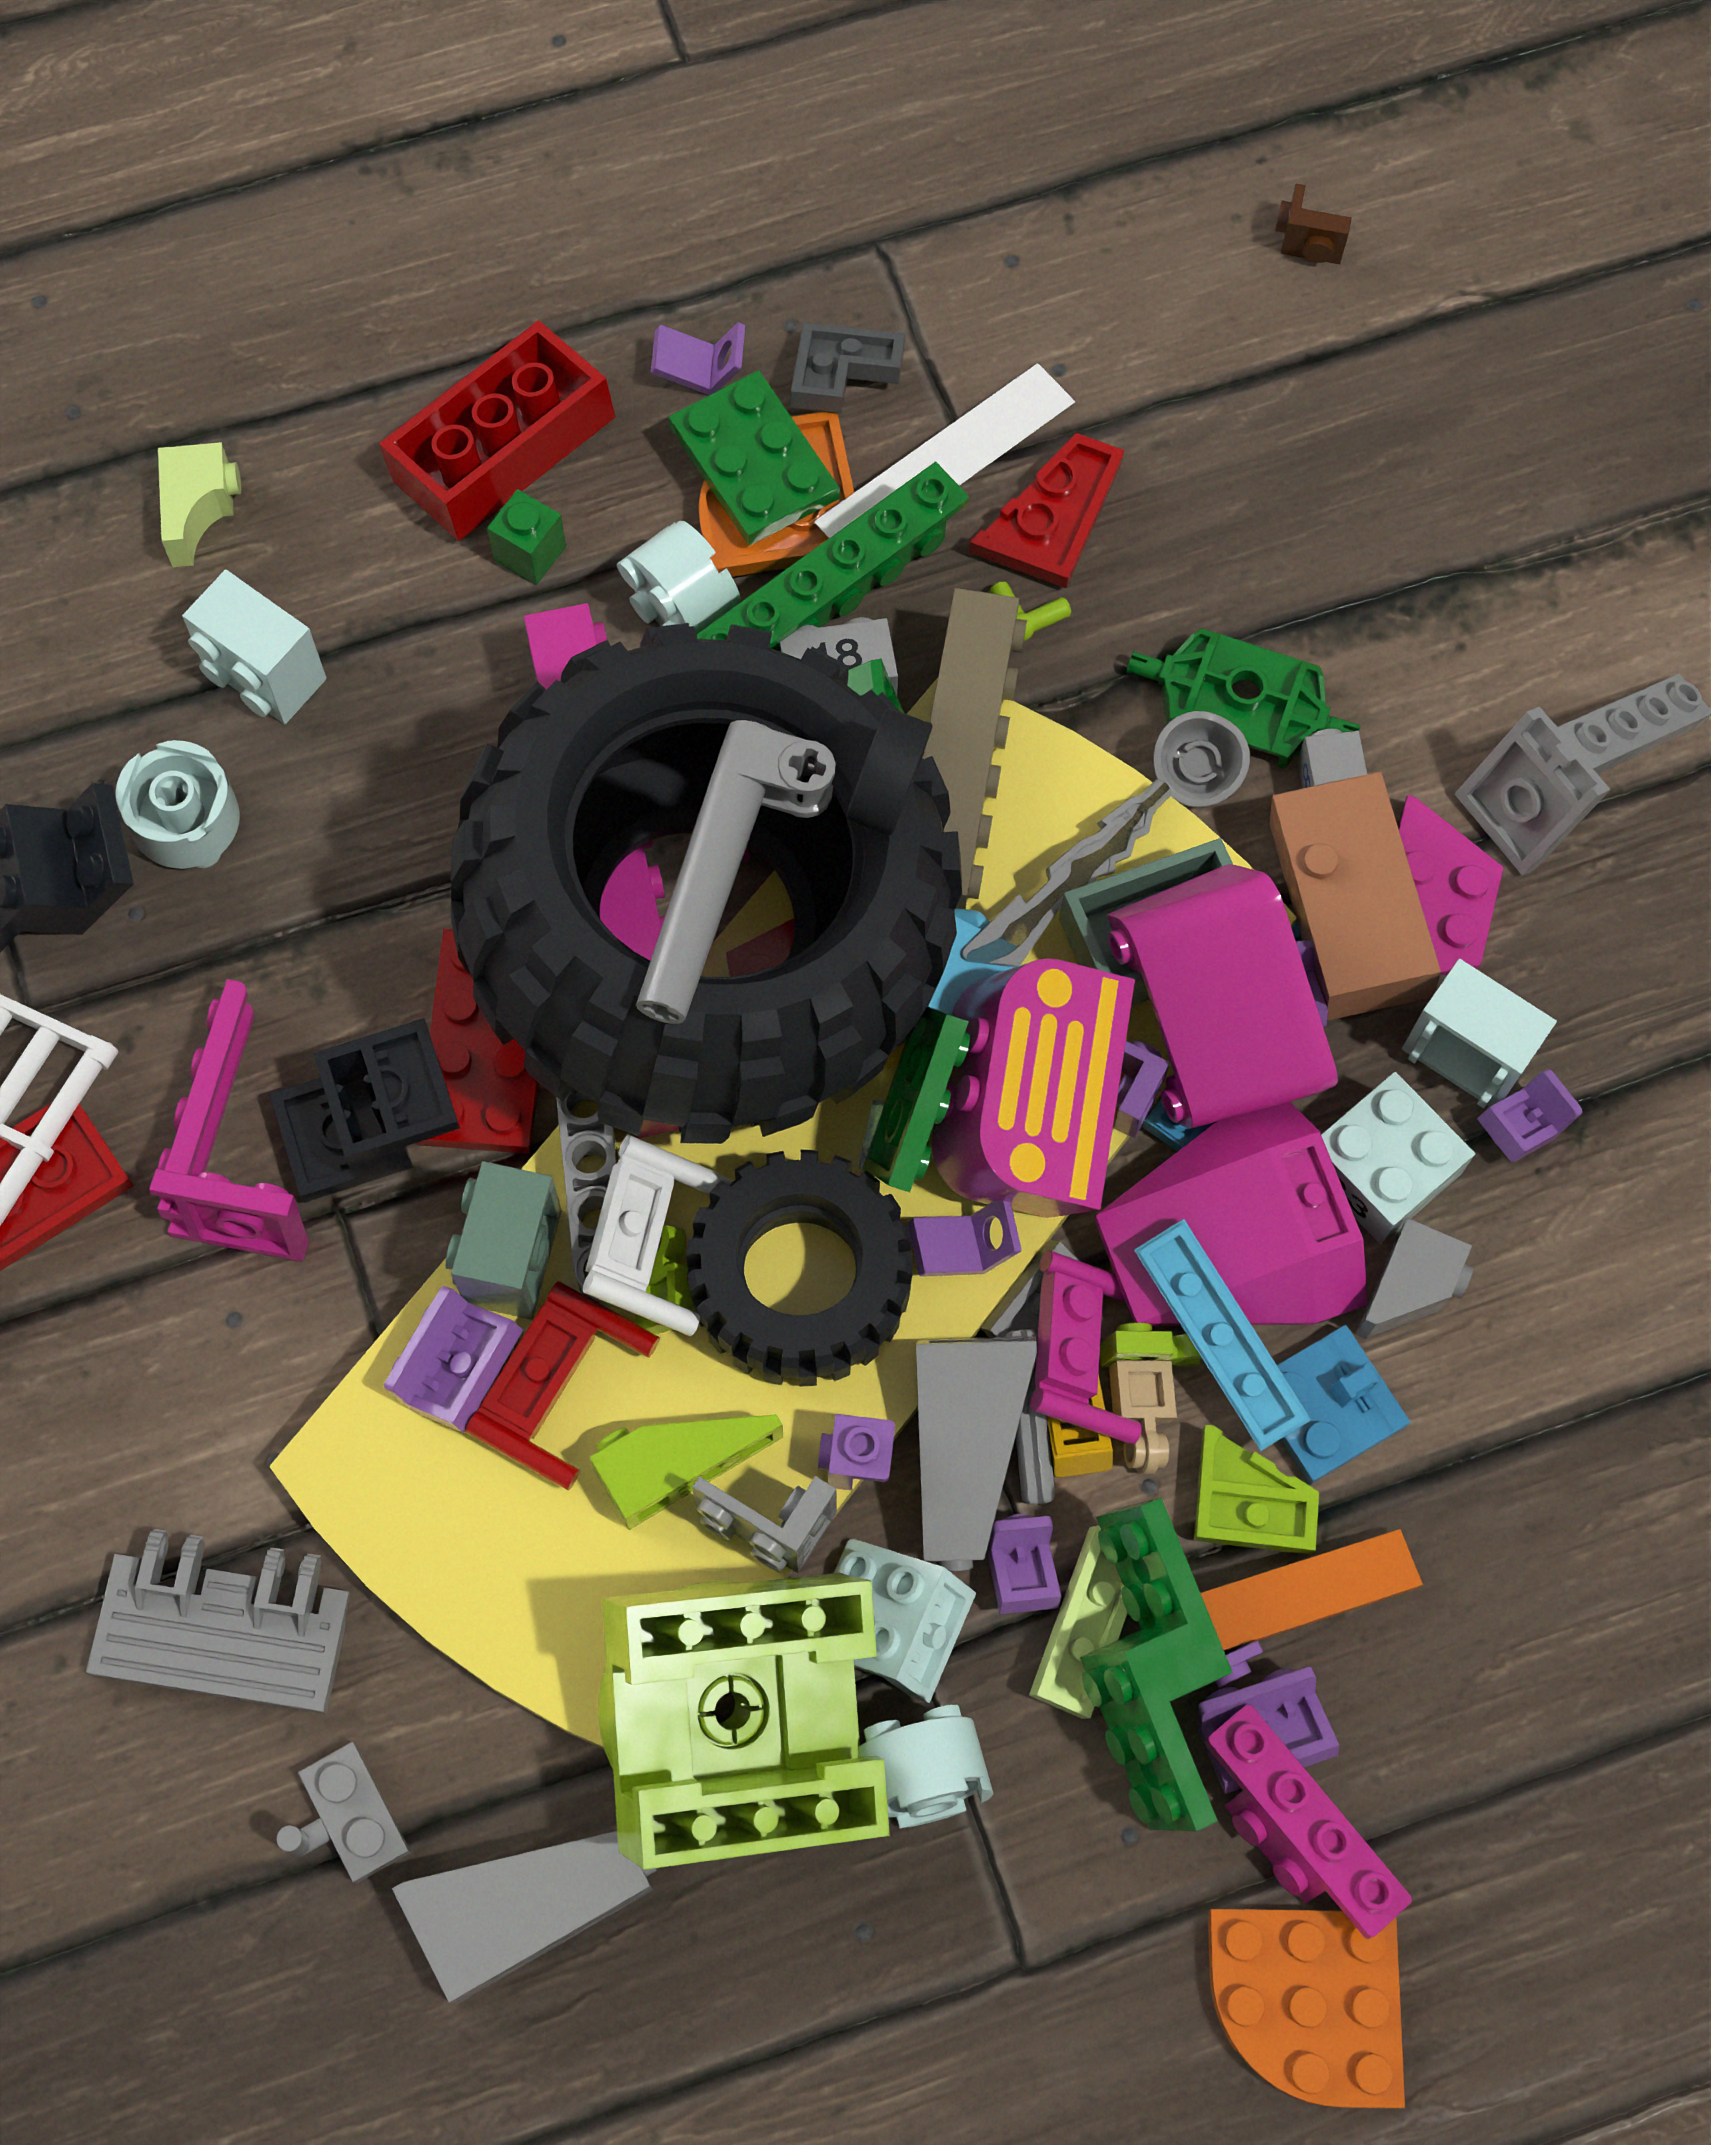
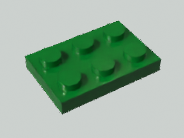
[668,370,840,546]
[863,1006,970,1192]

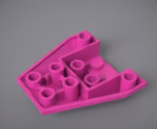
[1093,1102,1368,1326]

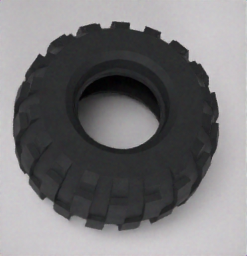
[450,623,962,1144]

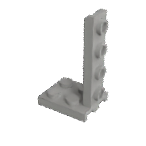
[1454,674,1711,876]

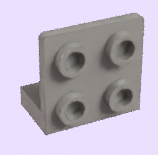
[692,1476,837,1573]

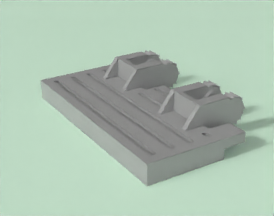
[86,1529,351,1715]

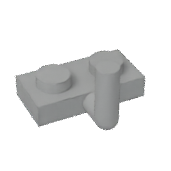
[277,1742,411,1884]

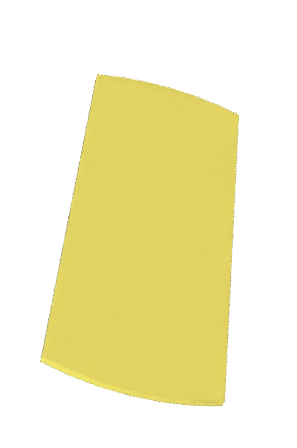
[269,678,1297,1749]

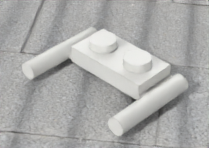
[583,1134,733,1336]

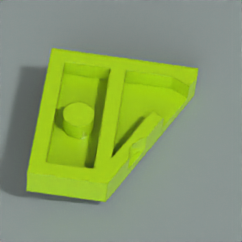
[1194,1425,1319,1555]

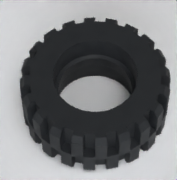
[686,1149,913,1387]

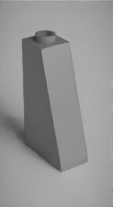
[916,1336,1037,1571]
[392,1831,657,2005]

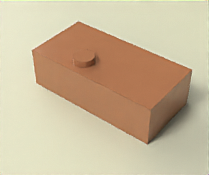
[1269,771,1441,1021]

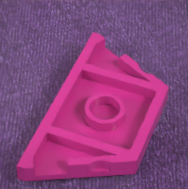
[1398,795,1503,976]

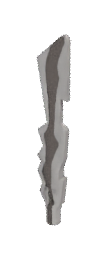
[960,780,1171,967]

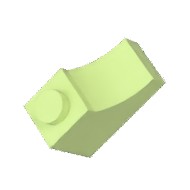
[158,442,241,567]

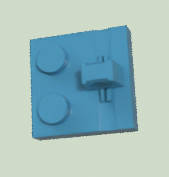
[1277,1325,1411,1485]

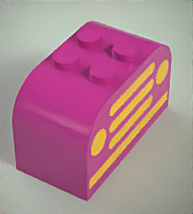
[931,959,1135,1218]

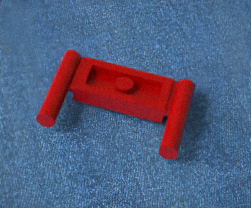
[465,1281,660,1491]

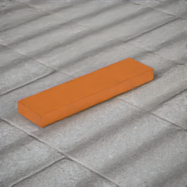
[1201,1529,1423,1652]

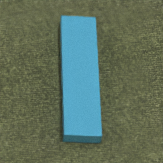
[1134,1219,1311,1451]

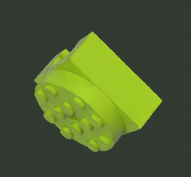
[598,1573,890,1870]

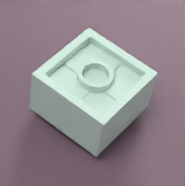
[1402,958,1557,1108]

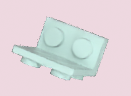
[834,1539,976,1703]

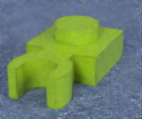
[635,1225,693,1335]
[1100,1323,1202,1368]

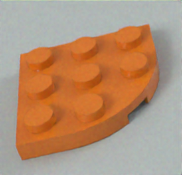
[699,411,855,577]
[1208,1909,1405,2108]

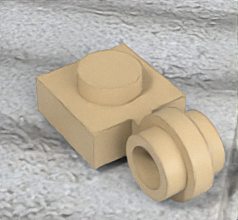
[1109,1360,1177,1474]

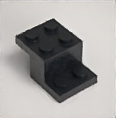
[0,783,134,952]
[269,1018,460,1203]

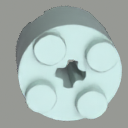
[617,521,741,634]
[116,740,240,869]
[858,1705,993,1828]

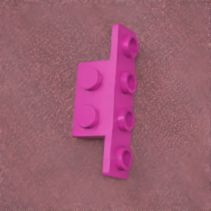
[1205,1705,1412,1939]

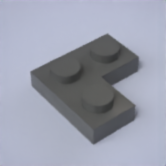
[790,322,905,413]

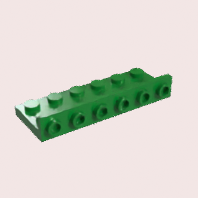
[696,461,969,651]

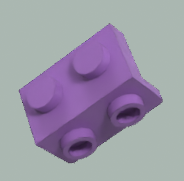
[384,1286,523,1433]
[1198,1667,1339,1794]

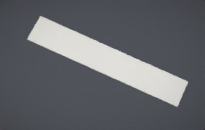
[814,363,1075,538]

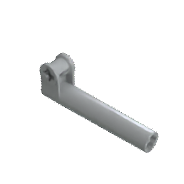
[636,720,836,1024]

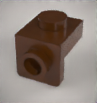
[1275,183,1352,264]

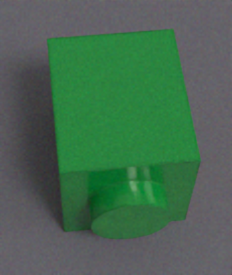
[487,489,566,586]

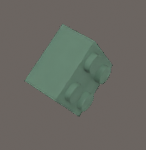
[446,1161,562,1320]

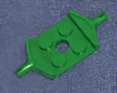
[1127,628,1361,769]

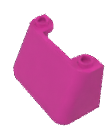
[1107,864,1338,1129]

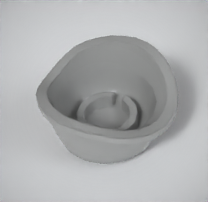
[1153,711,1250,808]

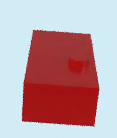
[379,320,616,542]

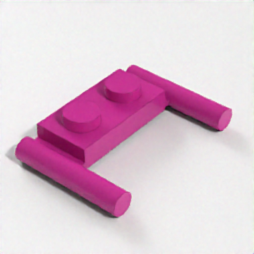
[1030,1250,1142,1445]

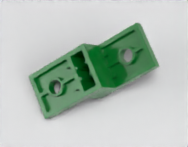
[1080,1497,1233,1831]

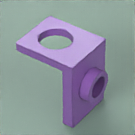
[651,322,745,395]
[907,1201,1022,1277]

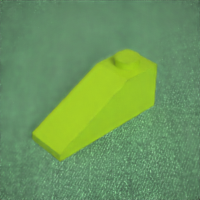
[589,1414,783,1530]

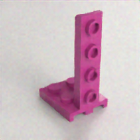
[149,979,309,1262]

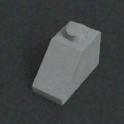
[1356,1218,1474,1339]

